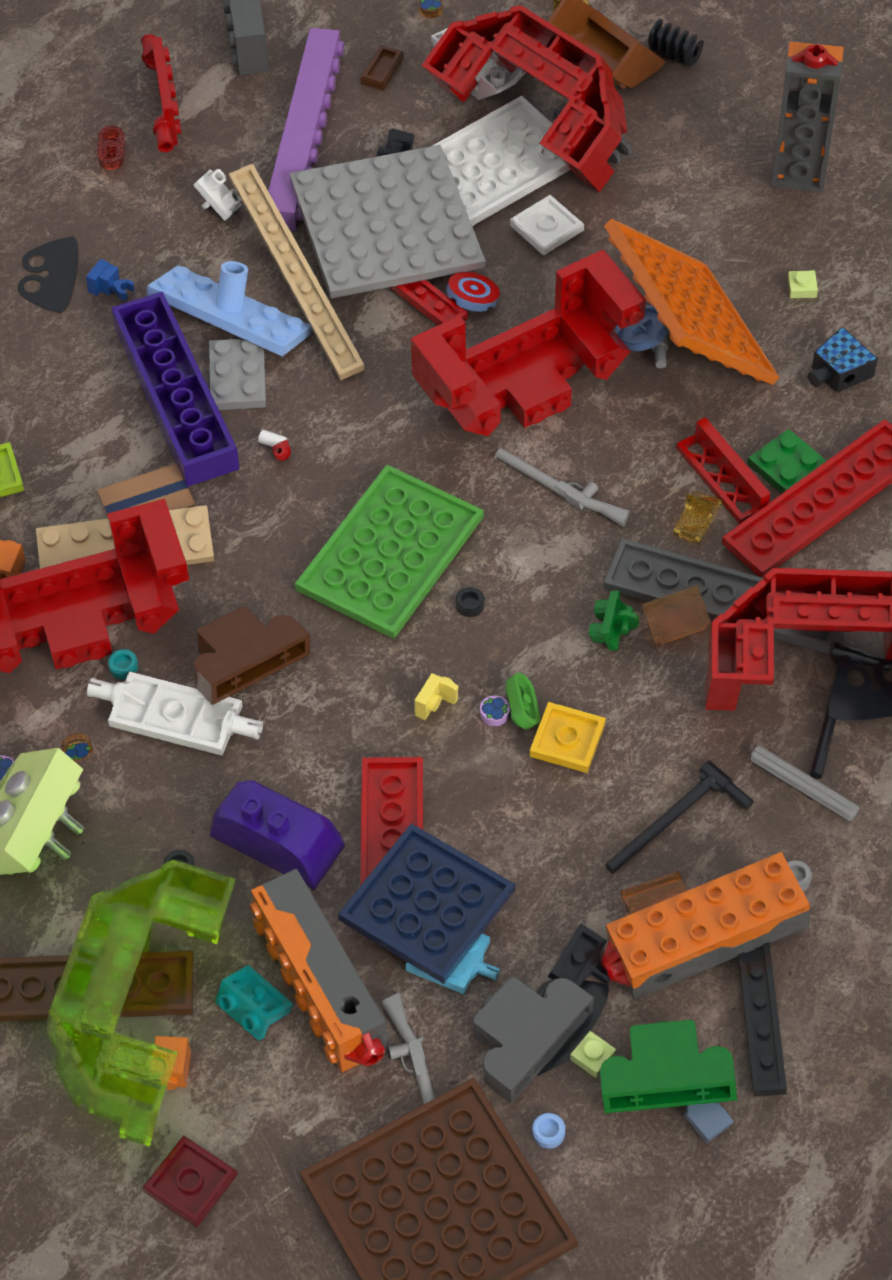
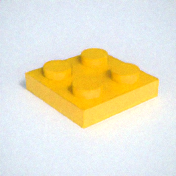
[530,702,606,773]

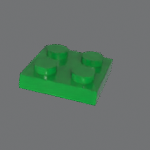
[747,429,827,494]

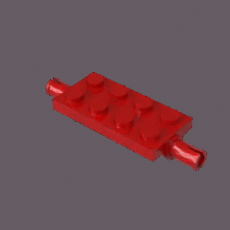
[141,34,182,153]

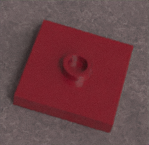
[142,1135,238,1228]

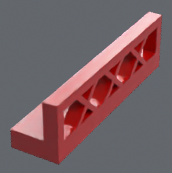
[676,417,771,524]

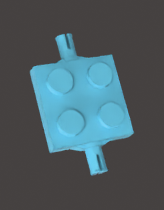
[406,934,500,994]

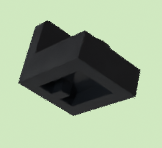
[377,128,415,156]

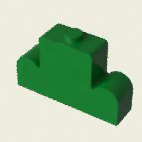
[600,1020,738,1114]

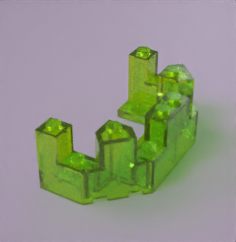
[46,860,236,1147]

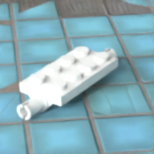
[87,672,263,755]

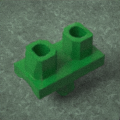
[588,590,640,651]

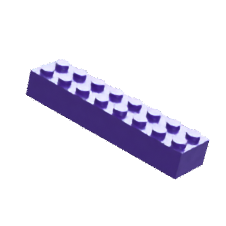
[111,291,240,487]

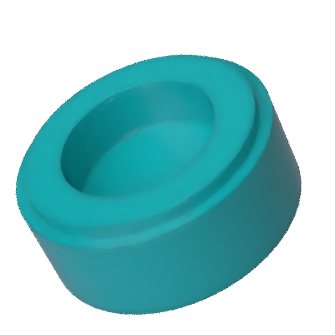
[108,649,138,680]

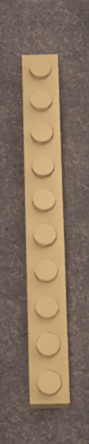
[229,164,365,381]

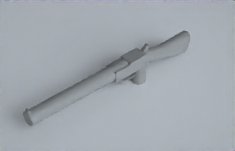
[494,447,630,528]
[381,993,435,1104]

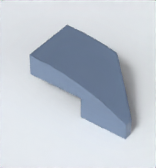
[684,1103,734,1144]

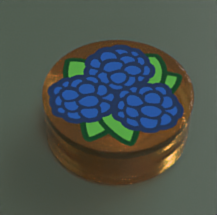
[418,0,443,18]
[61,733,93,761]

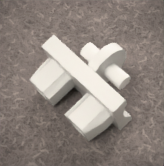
[193,169,242,221]

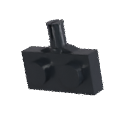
[547,923,610,987]

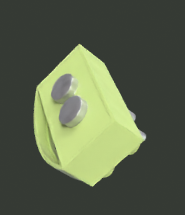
[0,748,84,875]

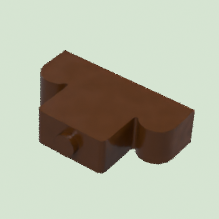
[194,607,310,705]

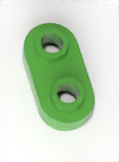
[505,673,541,730]

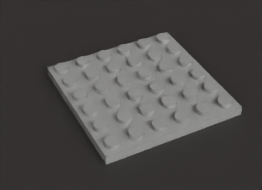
[290,145,486,299]

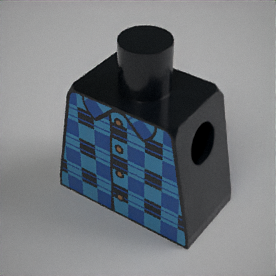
[808,327,878,392]

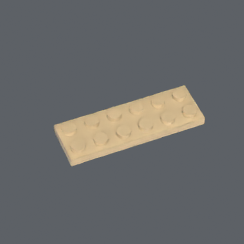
[36,505,215,569]

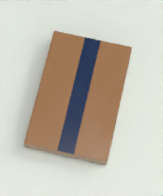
[97,463,196,518]

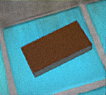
[360,45,404,91]

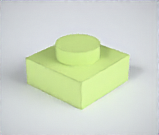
[787,270,818,298]
[570,1031,616,1078]

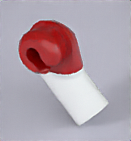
[258,430,291,461]

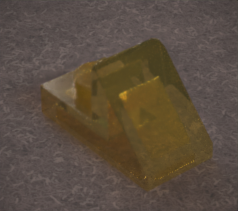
[673,490,722,545]

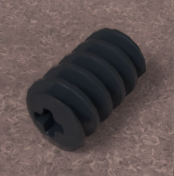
[648,18,704,67]

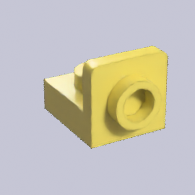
[415,673,458,720]

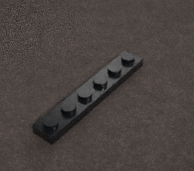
[738,942,787,1097]

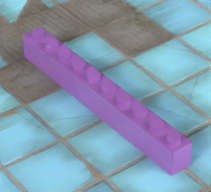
[268,28,344,231]

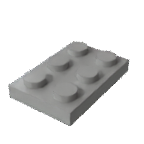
[209,339,266,410]

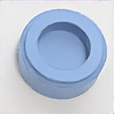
[532,1113,565,1149]

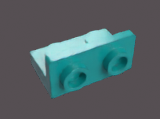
[215,965,293,1041]

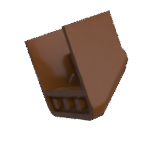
[547,0,666,90]

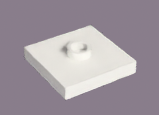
[510,195,584,255]

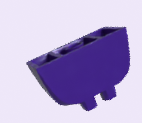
[210,780,345,890]

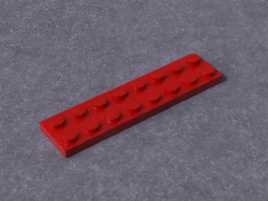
[722,419,892,578]

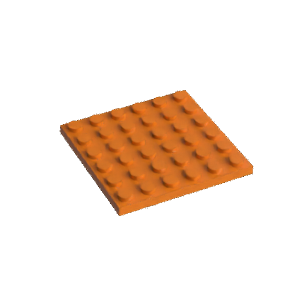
[604,218,780,385]

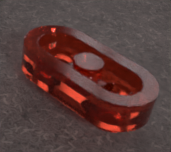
[97,125,125,170]

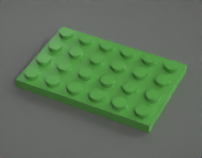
[295,465,484,639]

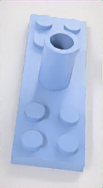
[147,261,312,356]

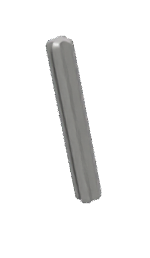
[750,746,859,821]

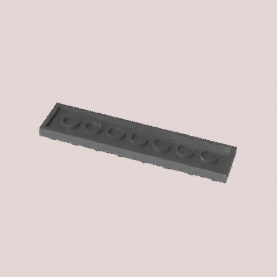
[604,538,836,654]

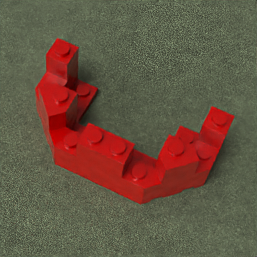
[421,5,628,193]
[411,249,646,437]
[0,498,189,673]
[705,568,892,711]

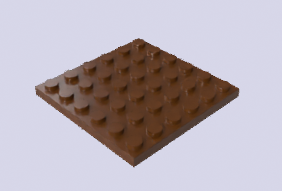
[300,1077,578,1280]

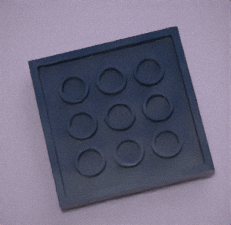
[338,823,515,984]

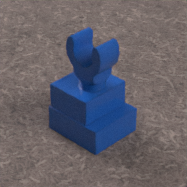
[86,259,135,301]

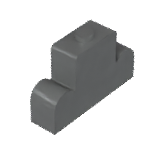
[473,977,594,1104]

